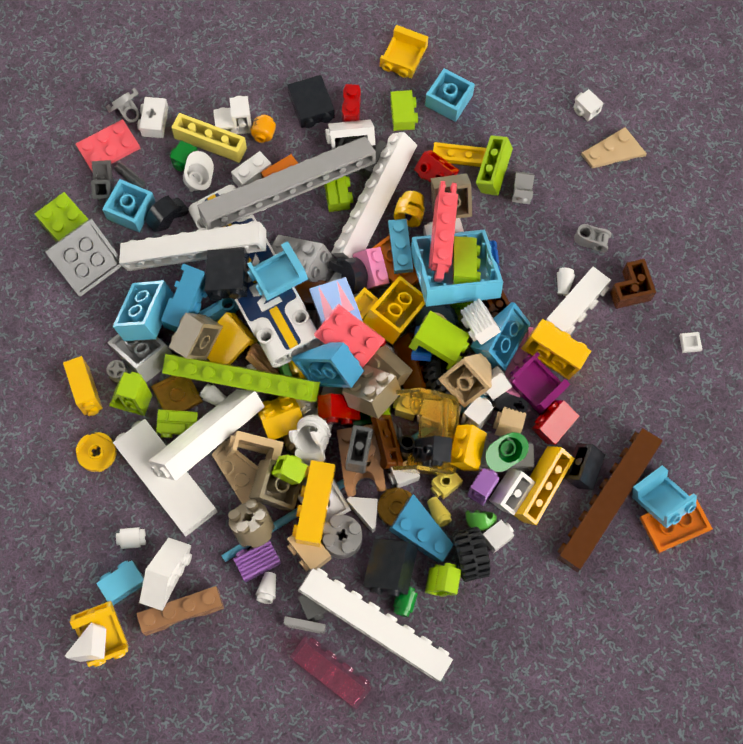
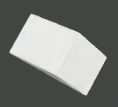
[346,497,378,533]
[65,622,106,662]

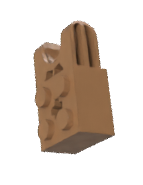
[337,424,386,497]

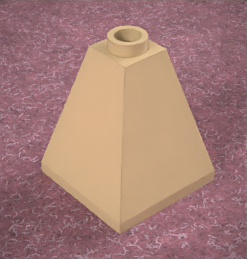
[438,353,492,408]

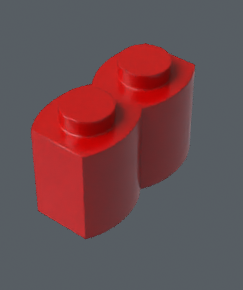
[342,84,361,122]

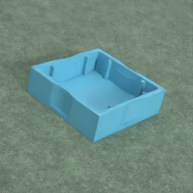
[411,229,503,307]

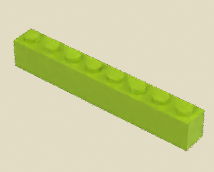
[162,354,320,402]

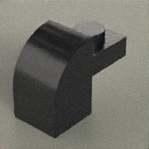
[144,195,189,232]
[328,257,368,294]

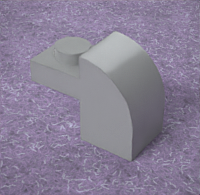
[512,171,535,204]

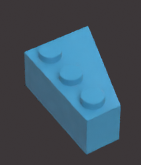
[389,494,454,563]

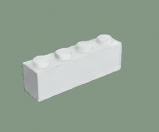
[546,267,611,335]

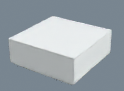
[679,332,702,353]

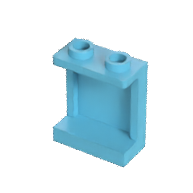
[247,241,308,301]
[632,465,697,529]

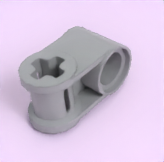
[574,224,612,253]

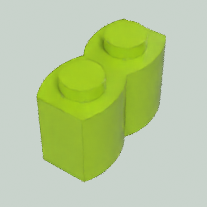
[425,563,461,597]

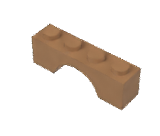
[137,586,224,636]

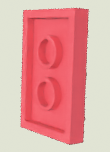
[76,119,141,173]
[314,304,385,368]

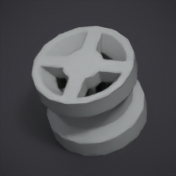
[106,360,128,382]

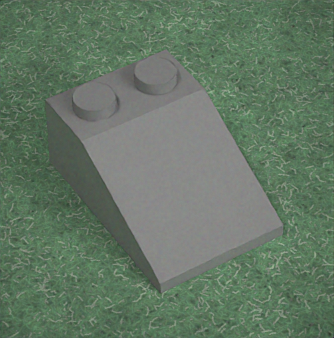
[107,334,172,382]

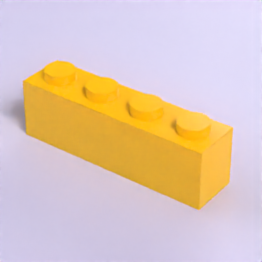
[514,446,575,525]
[292,460,335,547]

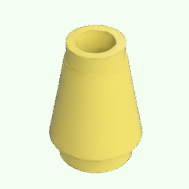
[427,497,452,528]

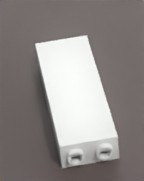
[149,389,265,481]
[113,419,217,537]

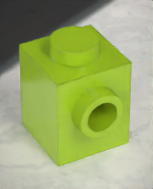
[272,455,308,485]

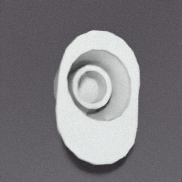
[183,151,214,192]

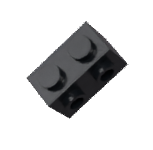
[413,435,452,468]
[565,443,605,490]

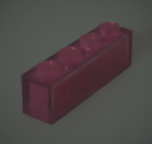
[290,637,371,710]

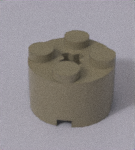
[228,499,275,548]

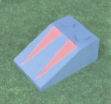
[309,277,363,325]

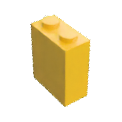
[63,356,103,416]

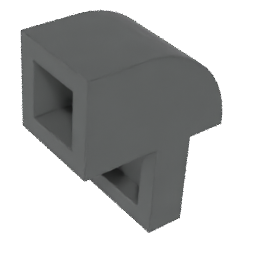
[91,160,114,199]

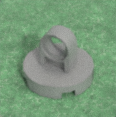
[106,88,139,122]

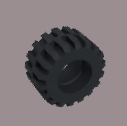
[452,526,491,582]

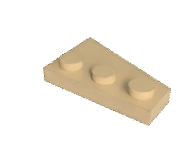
[582,127,647,168]

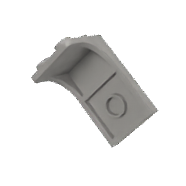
[271,235,336,282]

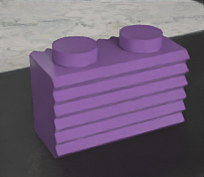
[468,468,499,506]
[233,540,281,583]

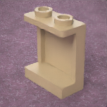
[224,431,284,461]

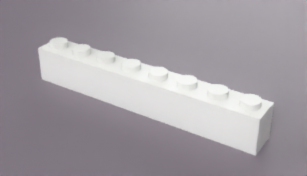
[331,132,417,259]
[119,221,266,271]
[298,568,453,681]

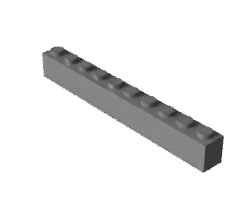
[197,136,376,230]

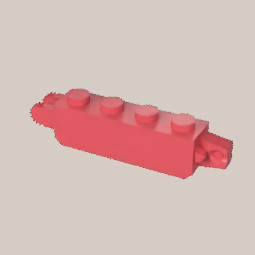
[429,181,458,283]

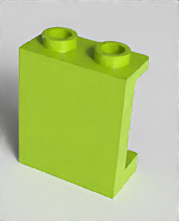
[409,310,470,370]

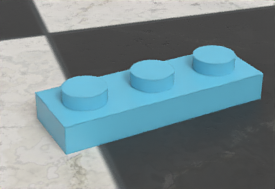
[388,219,413,274]

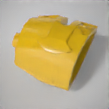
[394,191,425,228]

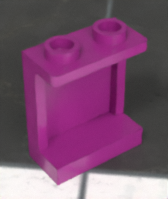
[509,352,571,414]

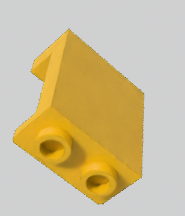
[380,25,428,79]
[207,312,258,365]
[70,601,128,667]

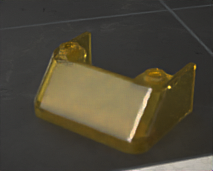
[393,388,459,475]

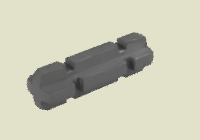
[115,162,146,188]

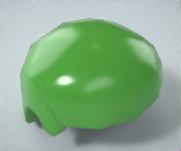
[465,510,497,531]

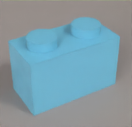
[96,560,144,606]

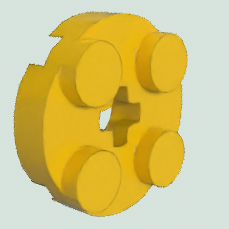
[76,432,116,472]

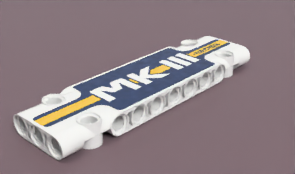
[188,185,322,368]

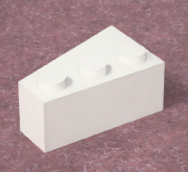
[139,538,192,611]

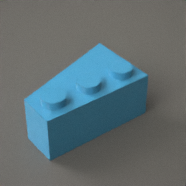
[161,264,207,332]

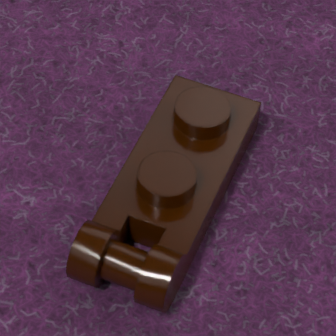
[371,415,403,469]

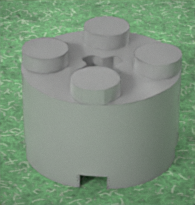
[322,515,362,559]

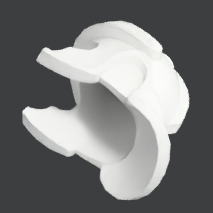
[289,415,331,464]

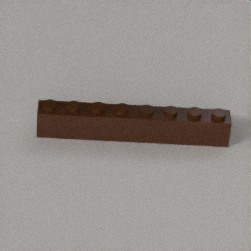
[557,428,663,573]

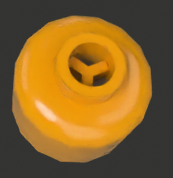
[250,115,276,143]

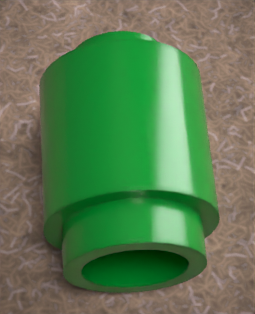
[393,586,418,617]

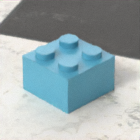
[425,68,475,122]
[102,179,156,232]

